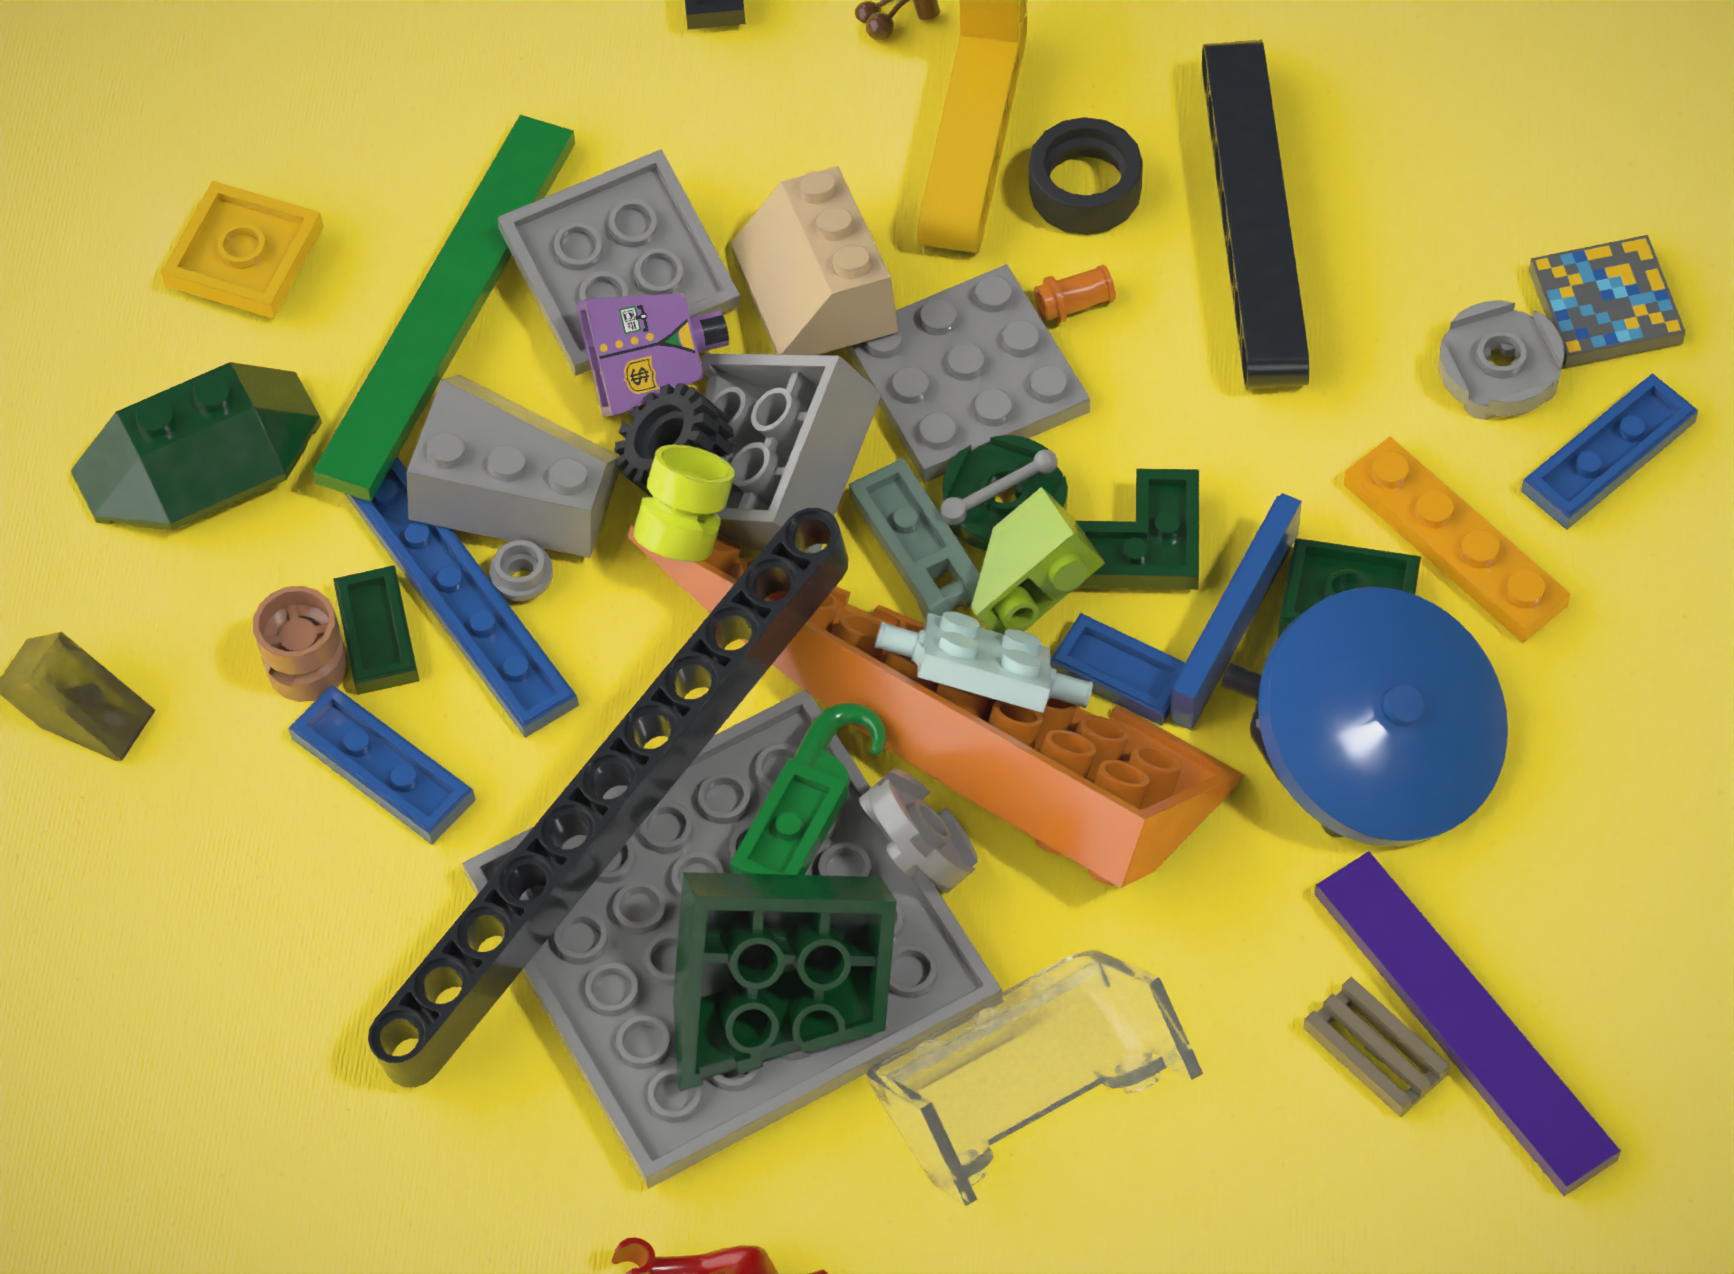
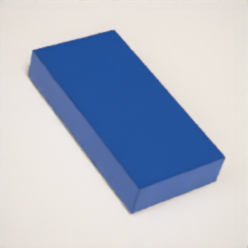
[1050,613,1185,726]

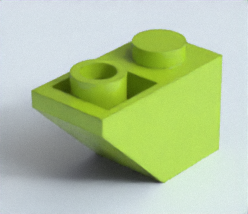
[971,487,1105,634]

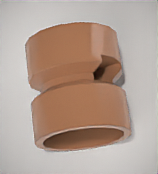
[253,586,348,702]

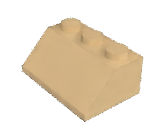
[731,166,898,355]

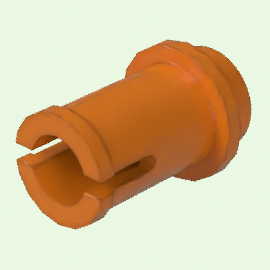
[1034,264,1116,324]

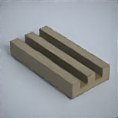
[1303,976,1450,1117]

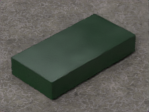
[333,565,420,695]

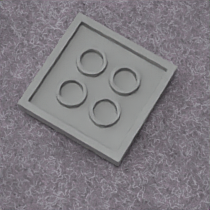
[498,149,740,376]
[845,264,1090,483]

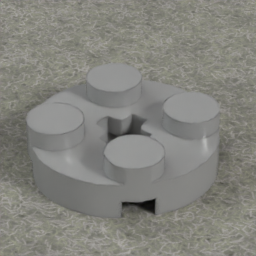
[1438,300,1564,420]
[859,769,978,893]

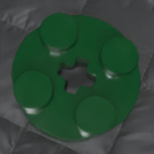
[942,435,1068,551]

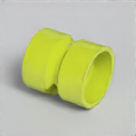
[633,444,735,562]

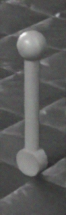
[941,449,1058,525]

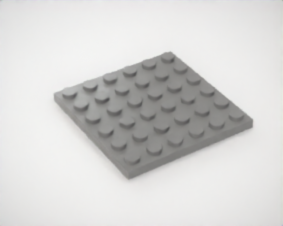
[462,690,1002,1189]

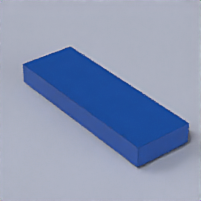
[1521,373,1698,530]
[288,685,476,845]

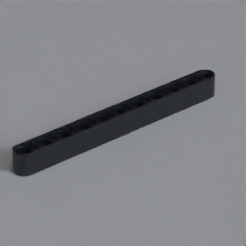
[368,508,849,1088]

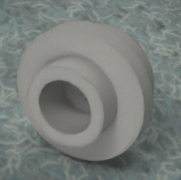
[490,540,553,601]

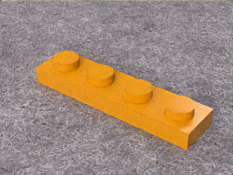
[1344,436,1570,643]

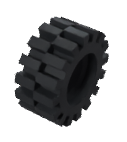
[614,383,734,497]

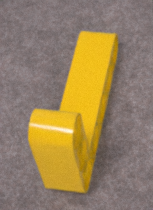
[918,0,1028,253]

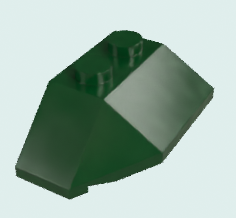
[71,362,322,530]

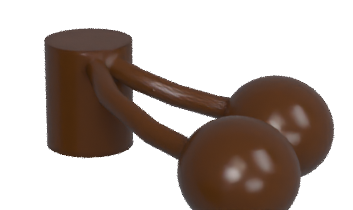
[855,0,940,40]

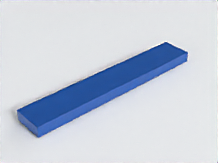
[344,457,579,738]

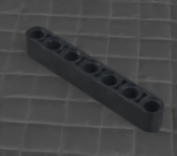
[1202,39,1309,390]

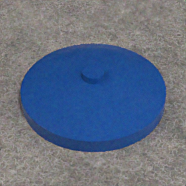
[1258,587,1508,847]

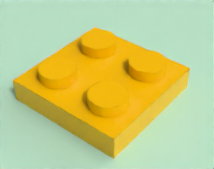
[161,181,324,319]

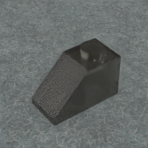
[0,631,156,761]

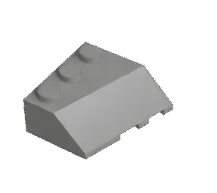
[701,353,882,553]
[407,374,620,558]

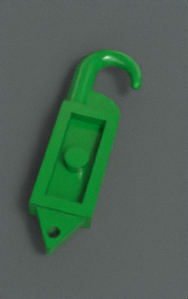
[729,703,887,875]

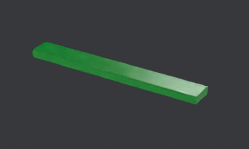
[313,114,575,502]

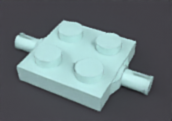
[874,612,1093,713]

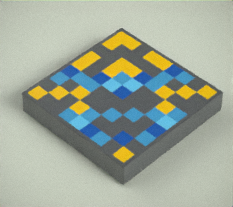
[1529,235,1685,368]

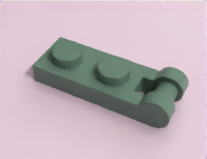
[848,458,980,619]

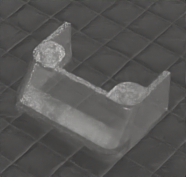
[867,950,1203,1206]

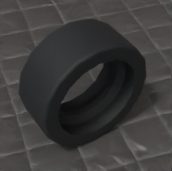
[1029,117,1143,235]

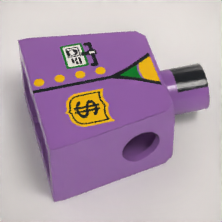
[575,293,729,416]

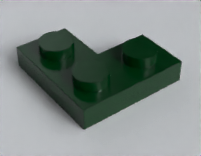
[1076,468,1199,590]

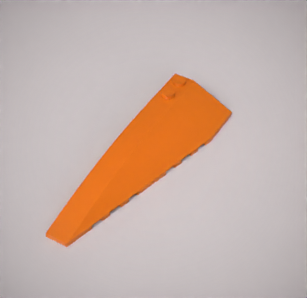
[628,525,1243,888]

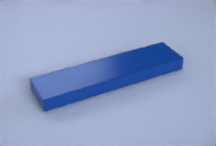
[1170,493,1302,730]

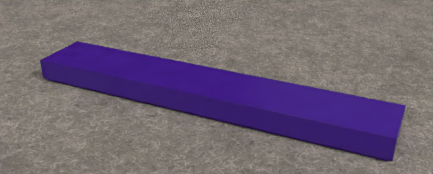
[1315,851,1621,1197]

